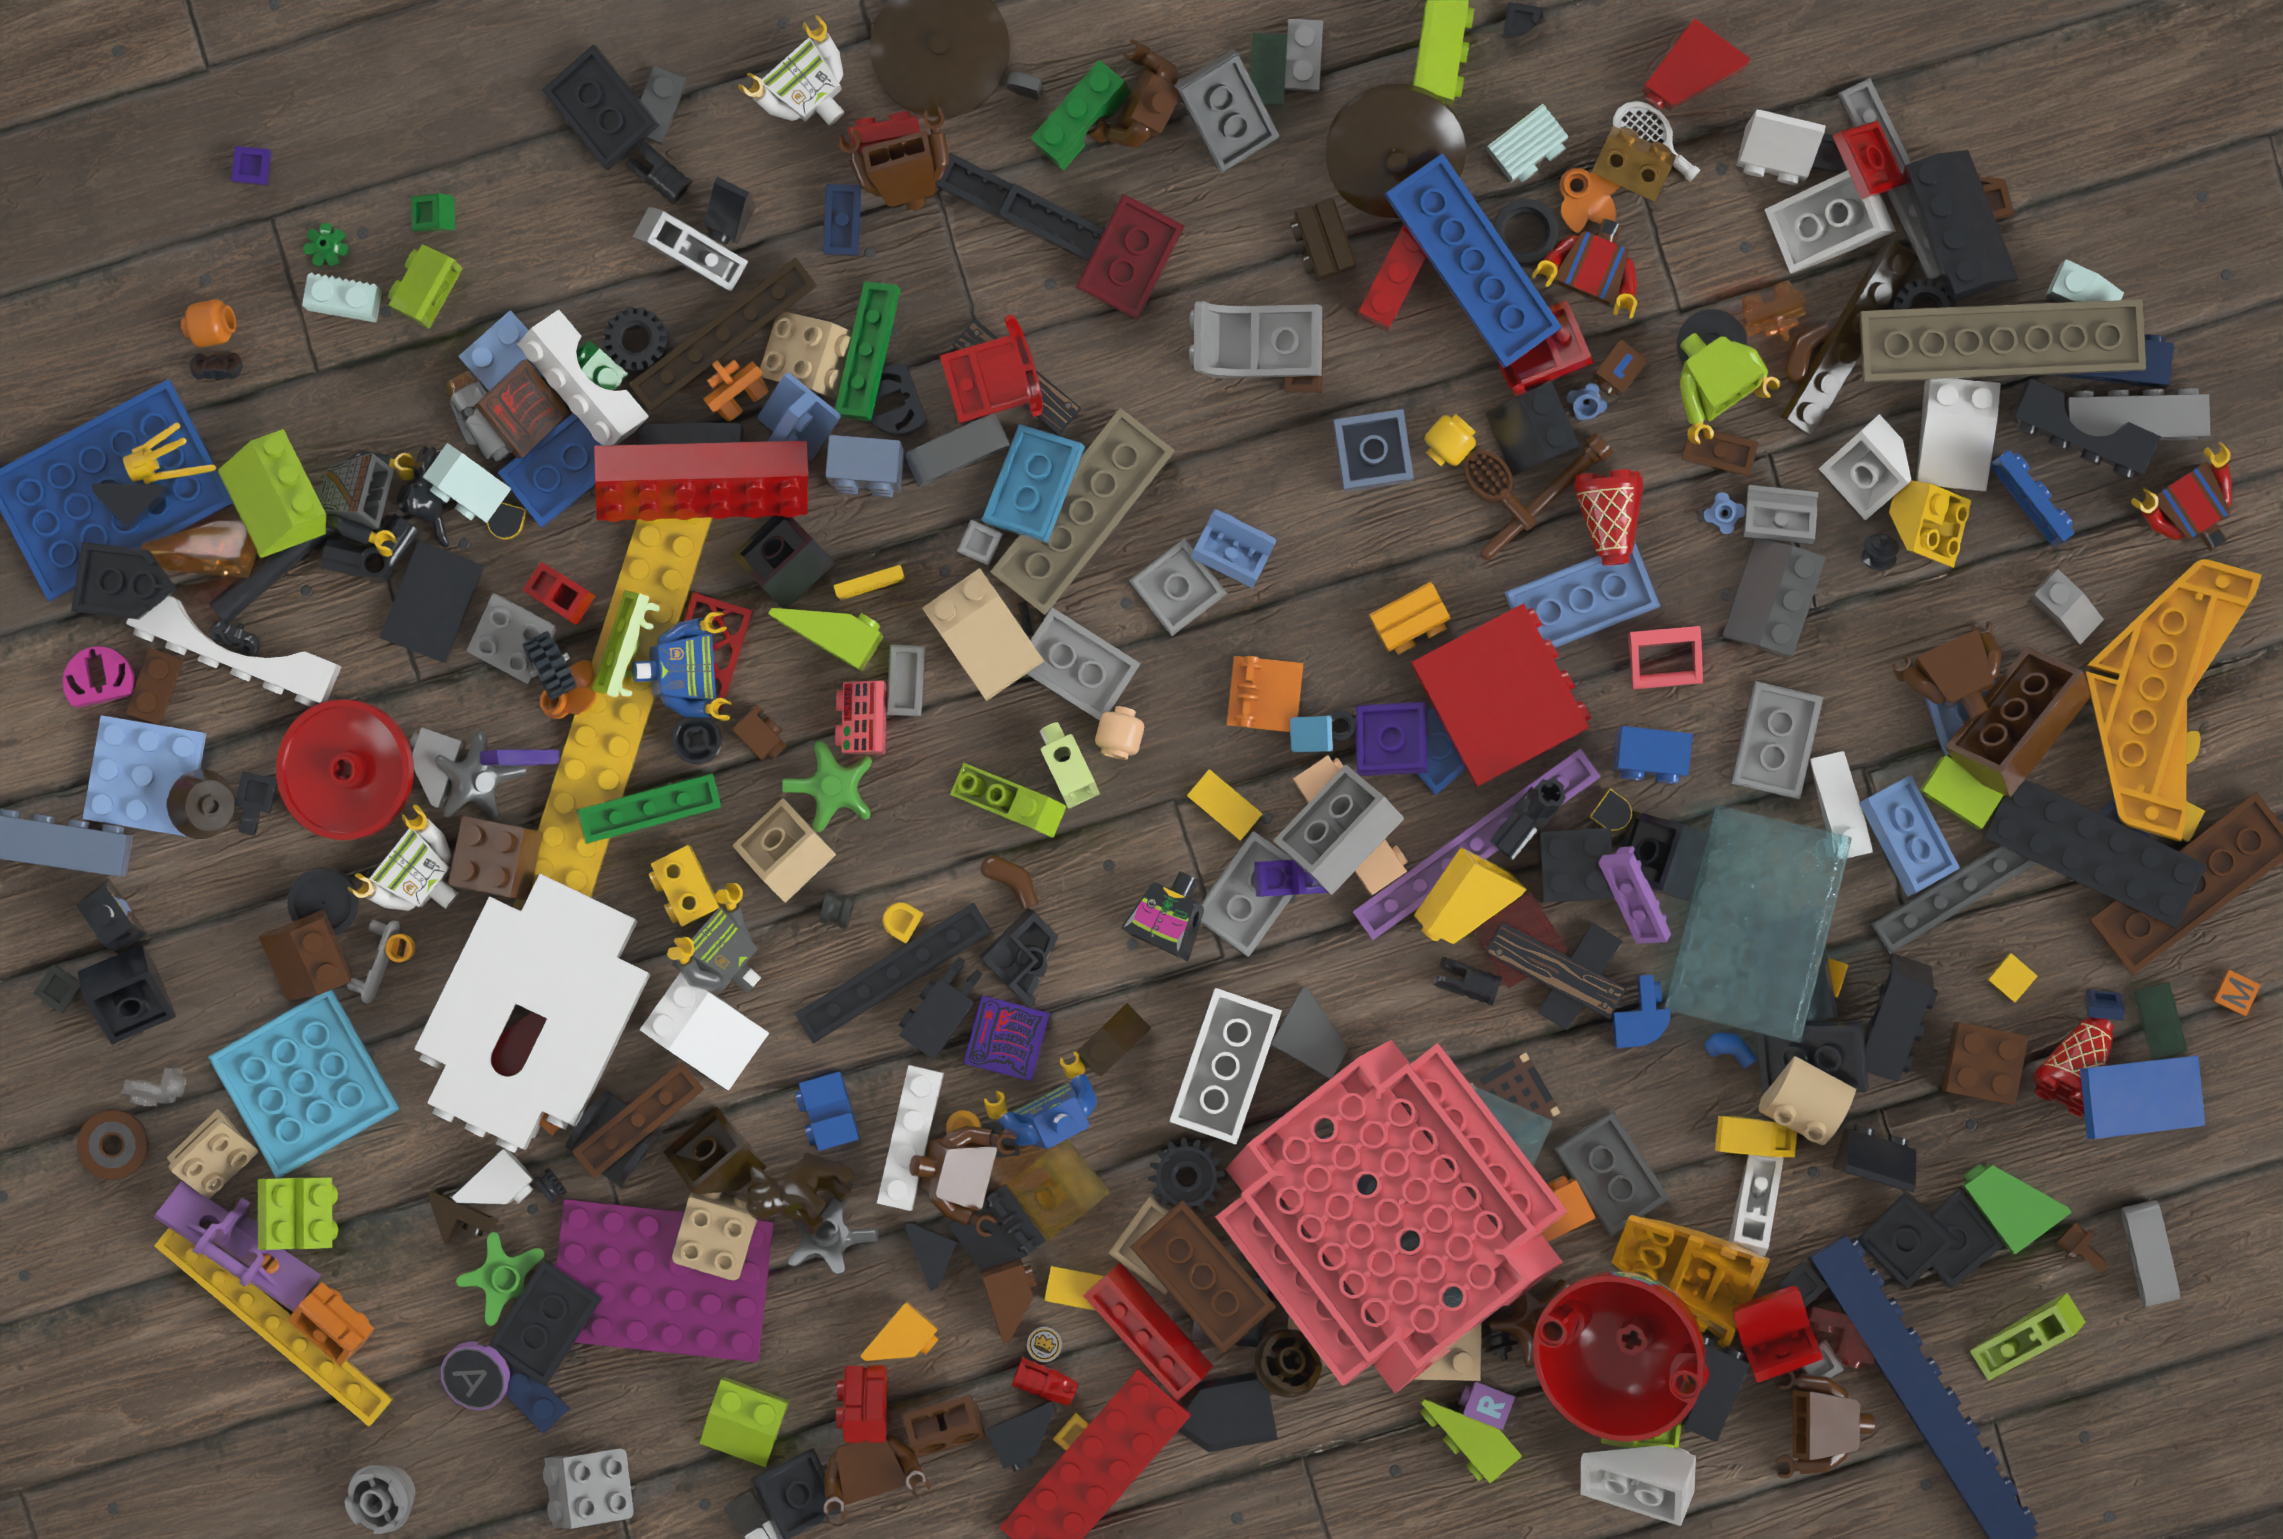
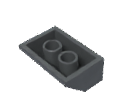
[1722,538,1826,659]

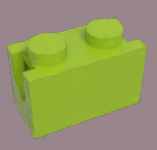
[1919,755,2004,830]

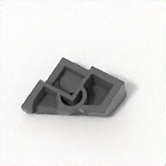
[1271,986,1348,1079]

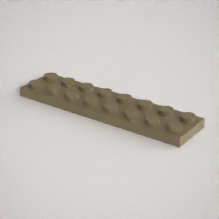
[1860,299,2146,383]

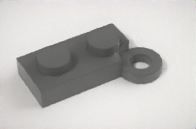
[641,66,688,145]

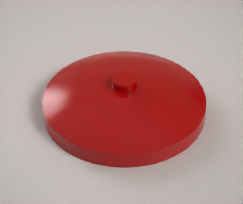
[276,699,414,840]

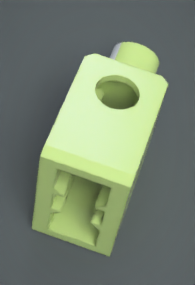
[1040,722,1100,809]

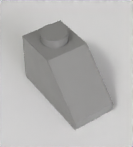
[2028,569,2104,645]
[409,727,465,809]

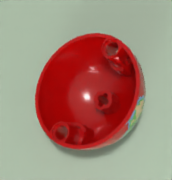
[1533,1271,1709,1442]

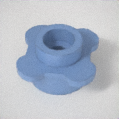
[1567,382,1607,420]
[1704,492,1746,534]

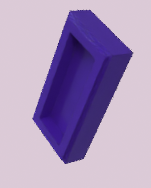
[480,750,559,766]

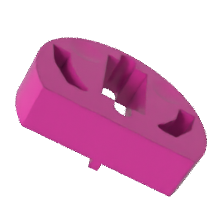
[63,646,136,708]

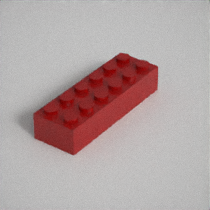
[594,441,808,522]

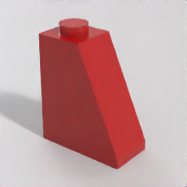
[1642,18,1751,111]

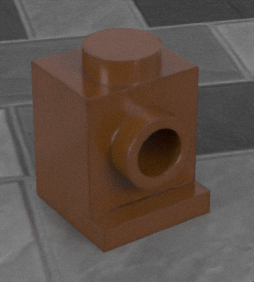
[732,705,787,761]

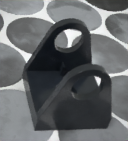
[565,1090,665,1188]

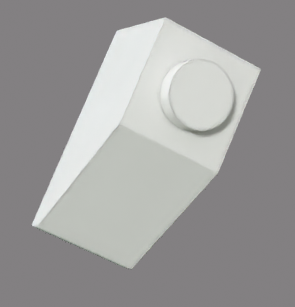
[452,1149,535,1204]

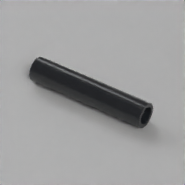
[209,523,333,624]

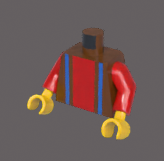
[1532,218,1638,319]
[2131,442,2232,551]

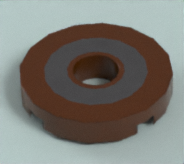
[77,1110,149,1180]

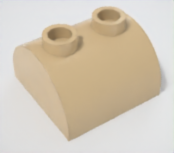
[1759,1056,1856,1146]

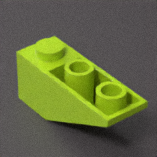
[950,763,1067,838]
[1419,1397,1522,1484]

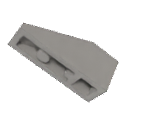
[633,207,748,292]

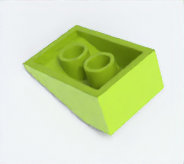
[768,608,884,672]

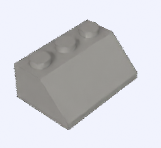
[1273,764,1404,895]

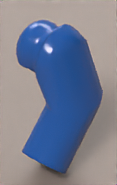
[1705,1032,1758,1069]

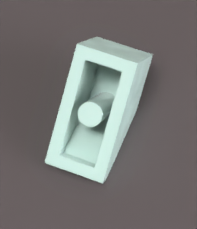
[2045,259,2124,303]

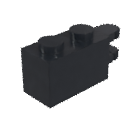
[898,957,983,1060]

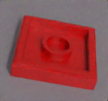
[1832,120,1906,200]

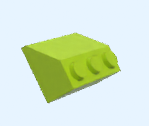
[1413,0,1474,106]
[218,429,326,558]

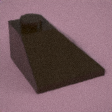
[663,1107,767,1195]

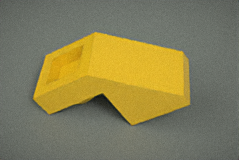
[1715,1116,1797,1157]

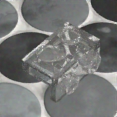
[122,1067,186,1107]

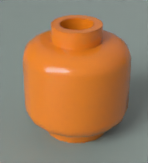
[181,299,236,348]

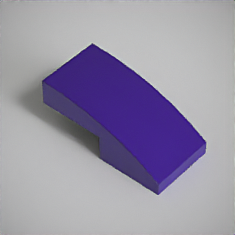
[1254,860,1329,897]

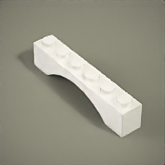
[126,596,342,707]

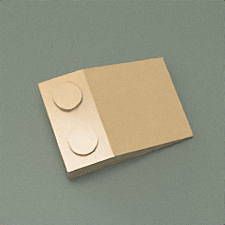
[922,568,1044,701]

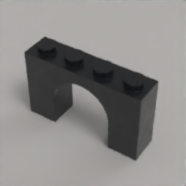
[1634,1331,1750,1442]

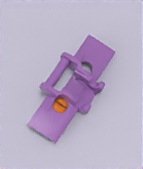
[154,1181,321,1312]

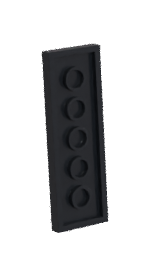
[1983,779,2207,929]

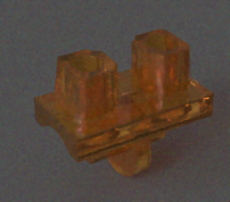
[1742,280,1806,342]

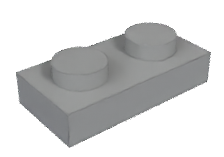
[1284,19,1323,92]

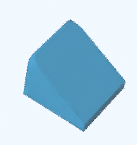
[1290,716,1333,752]

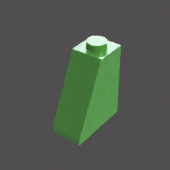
[1960,1163,2072,1254]

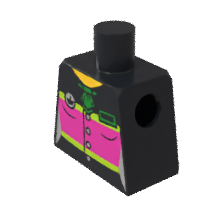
[1121,871,1204,962]

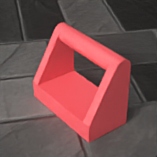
[1627,626,1703,690]

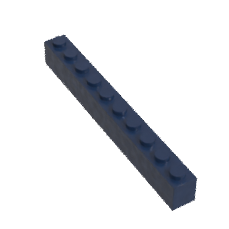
[1808,1234,2038,1539]

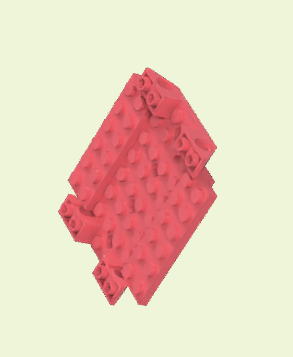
[1215,1040,1568,1394]

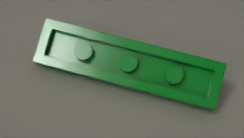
[835,281,901,421]
[576,773,721,844]

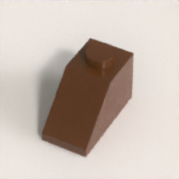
[980,1258,1036,1344]

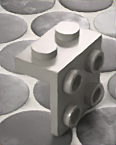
[543,1449,634,1529]

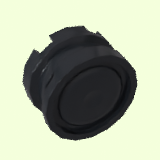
[672,717,723,765]

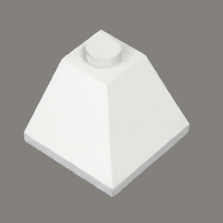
[1819,414,1911,520]

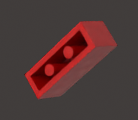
[1357,224,1427,332]

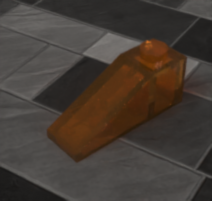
[141,520,257,578]

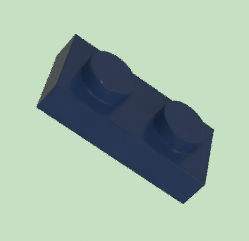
[823,184,862,257]
[506,1366,570,1434]

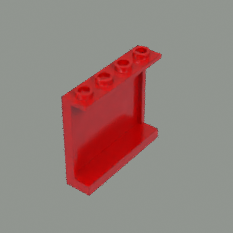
[1410,603,1591,788]

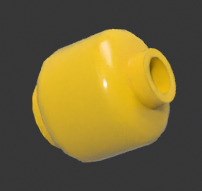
[1424,414,1476,466]

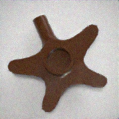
[1489,1279,1569,1368]

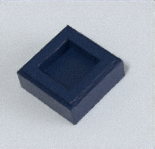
[2085,989,2125,1021]

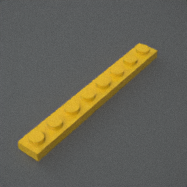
[154,1228,393,1427]

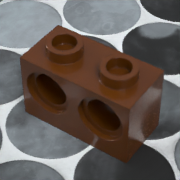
[902,1394,986,1458]

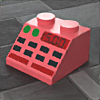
[835,681,887,755]

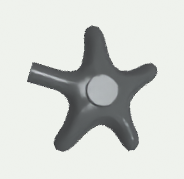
[435,731,526,820]
[788,1196,878,1275]

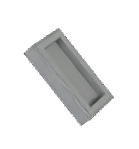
[886,645,925,717]

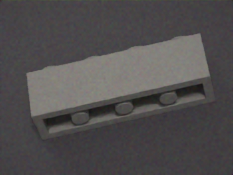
[2064,388,2210,441]

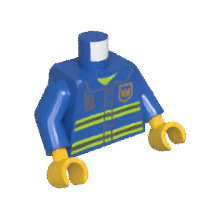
[632,612,732,721]
[984,1052,1097,1149]

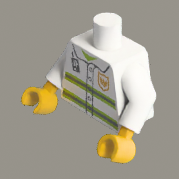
[738,15,844,126]
[348,805,459,911]

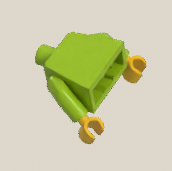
[1680,333,1780,445]

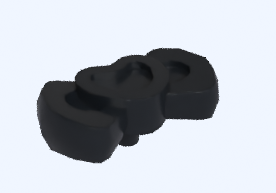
[189,352,243,381]
[209,620,261,656]

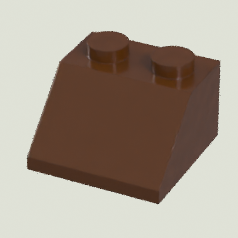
[259,909,352,1000]

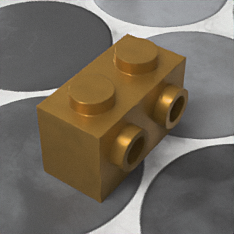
[1592,126,1677,202]

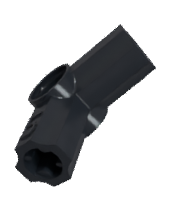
[321,513,420,583]
[1490,778,1566,860]

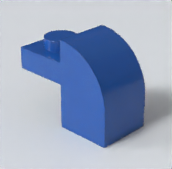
[1612,975,1671,1048]

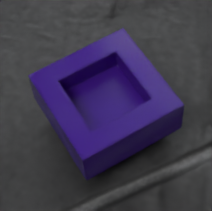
[231,146,272,186]

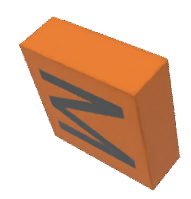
[2212,970,2261,1016]

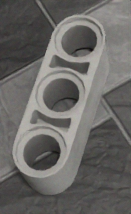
[2121,1200,2180,1307]

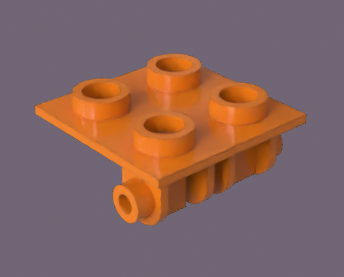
[1227,656,1304,732]

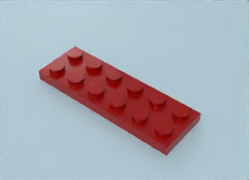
[999,1368,1191,1539]

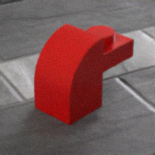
[522,562,596,625]

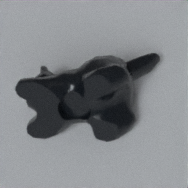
[397,446,449,547]

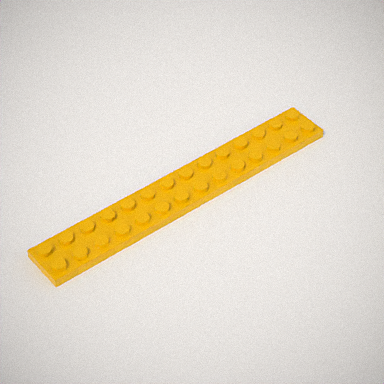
[513,518,712,911]

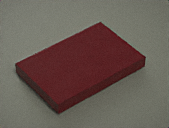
[1075,194,1185,320]

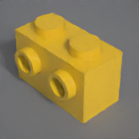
[649,845,721,927]

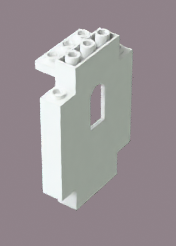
[414,874,650,1153]

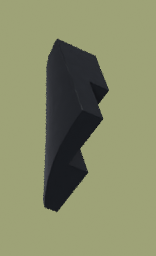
[979,907,1058,1007]

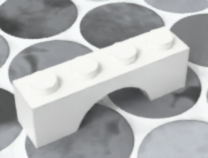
[517,309,649,446]
[877,1065,944,1211]

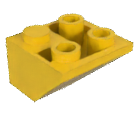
[1889,480,1972,568]

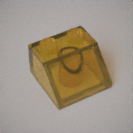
[1006,1139,1110,1241]

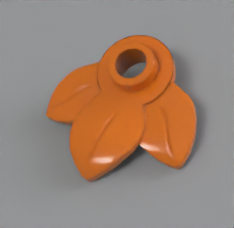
[1559,168,1621,233]
[540,660,597,719]

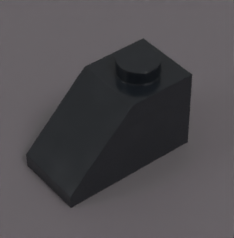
[987,1401,1055,1472]

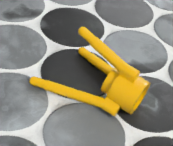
[123,423,216,485]

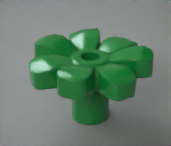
[303,223,349,268]

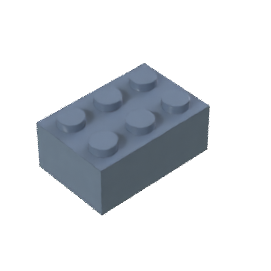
[826,435,904,498]

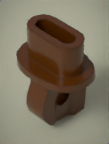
[2056,1222,2108,1273]

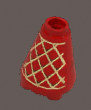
[1574,469,1644,566]
[2032,1017,2114,1117]

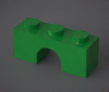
[1030,60,1131,171]

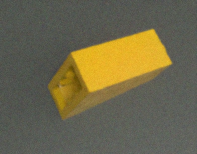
[1414,847,1526,944]

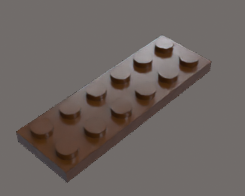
[2089,792,2283,976]

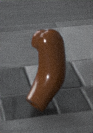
[1785,323,1831,384]
[981,856,1038,909]

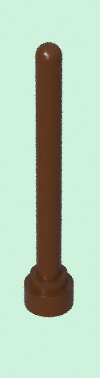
[1480,432,1614,560]

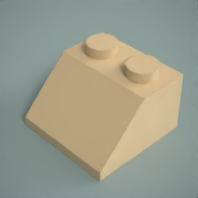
[732,798,836,903]

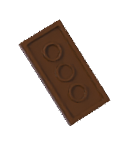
[1130,1200,1276,1354]

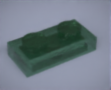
[1250,33,1288,106]
[2133,982,2187,1059]

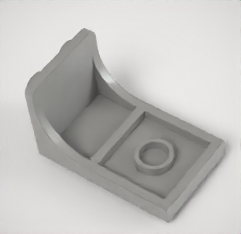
[1189,301,1322,378]

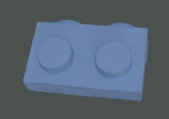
[1190,509,1276,588]

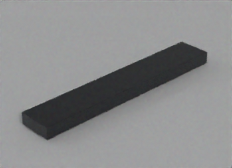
[795,902,992,1044]

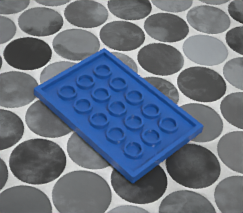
[0,379,234,602]

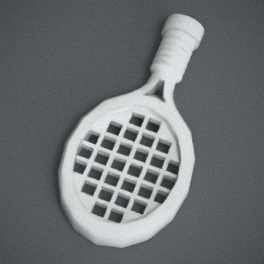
[1613,101,1700,182]

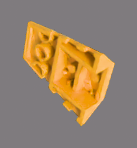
[1611,1215,1770,1348]

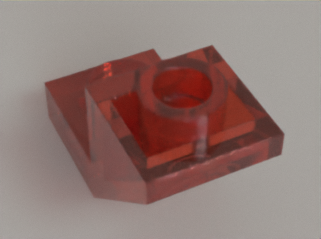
[1807,1305,1874,1369]

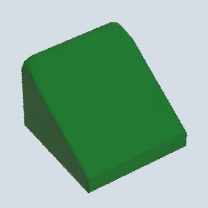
[411,193,455,232]

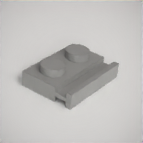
[1744,485,1818,544]

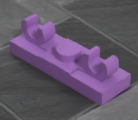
[1598,846,1671,944]

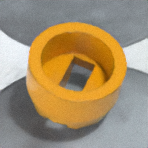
[385,934,416,962]

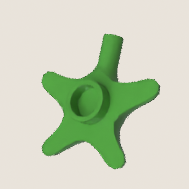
[783,741,872,832]
[456,1232,544,1326]

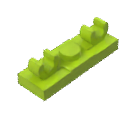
[592,590,660,697]

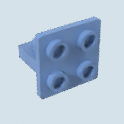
[758,373,841,461]

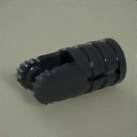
[625,141,692,205]
[1433,957,1502,1006]

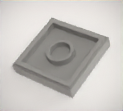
[1129,538,1227,636]

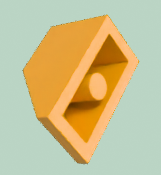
[860,1301,939,1361]

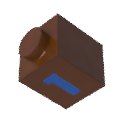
[1593,339,1648,397]

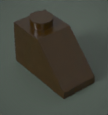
[1077,1003,1151,1077]

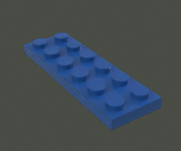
[1384,153,1562,368]

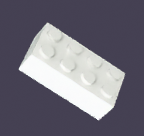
[1169,988,1282,1144]

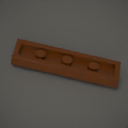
[572,1062,704,1179]

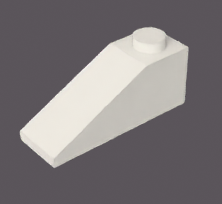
[1809,751,1873,861]
[1729,1155,1784,1256]

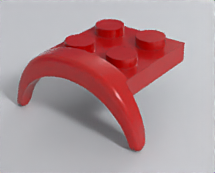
[1496,300,1593,396]
[940,315,1043,424]

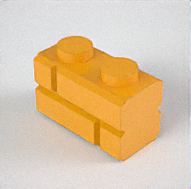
[1368,582,1451,655]

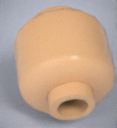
[1095,706,1144,760]

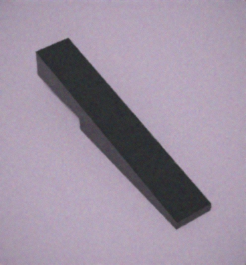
[935,152,1104,262]

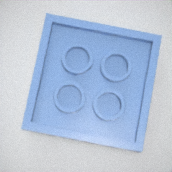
[83,715,206,837]

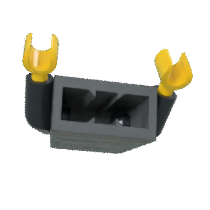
[314,451,415,557]

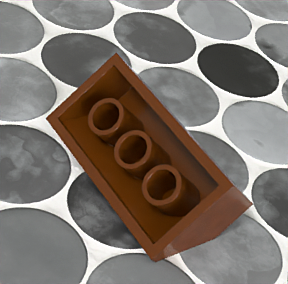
[1945,646,2091,798]

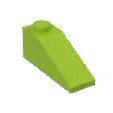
[1970,1293,2086,1381]

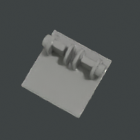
[466,593,556,684]

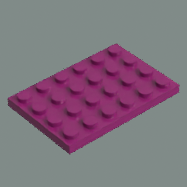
[556,1199,774,1362]

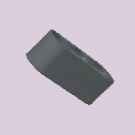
[904,413,1010,487]

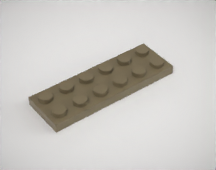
[990,408,1175,616]

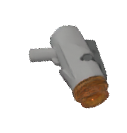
[445,371,512,461]

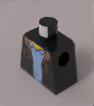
[76,879,148,954]

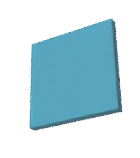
[208,989,400,1178]

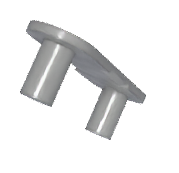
[347,920,400,1004]

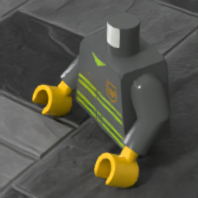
[667,883,762,994]

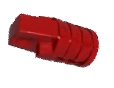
[1011,1357,1078,1405]

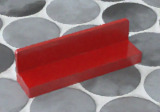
[1083,1262,1213,1401]

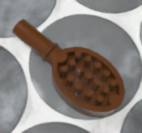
[1464,450,1537,531]

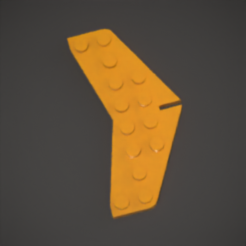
[2086,559,2262,842]

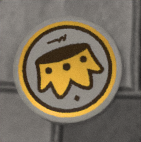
[1027,1326,1062,1362]

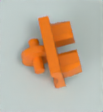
[703,360,769,422]

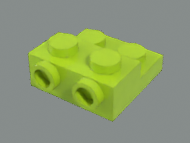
[258,1177,338,1250]

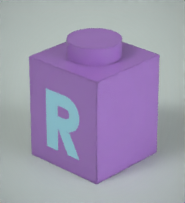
[1458,1381,1515,1430]

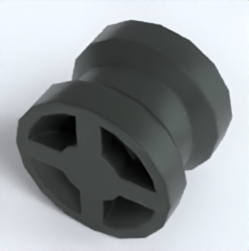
[819,889,855,930]

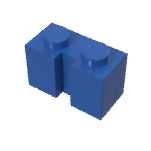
[795,1071,861,1151]

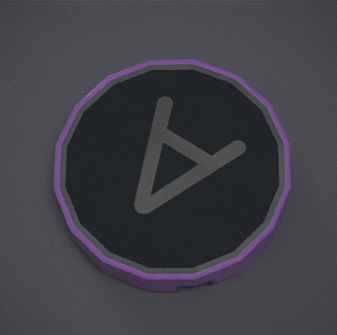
[441,1341,510,1410]

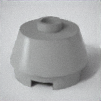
[344,1465,415,1534]

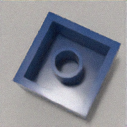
[1612,726,1693,784]

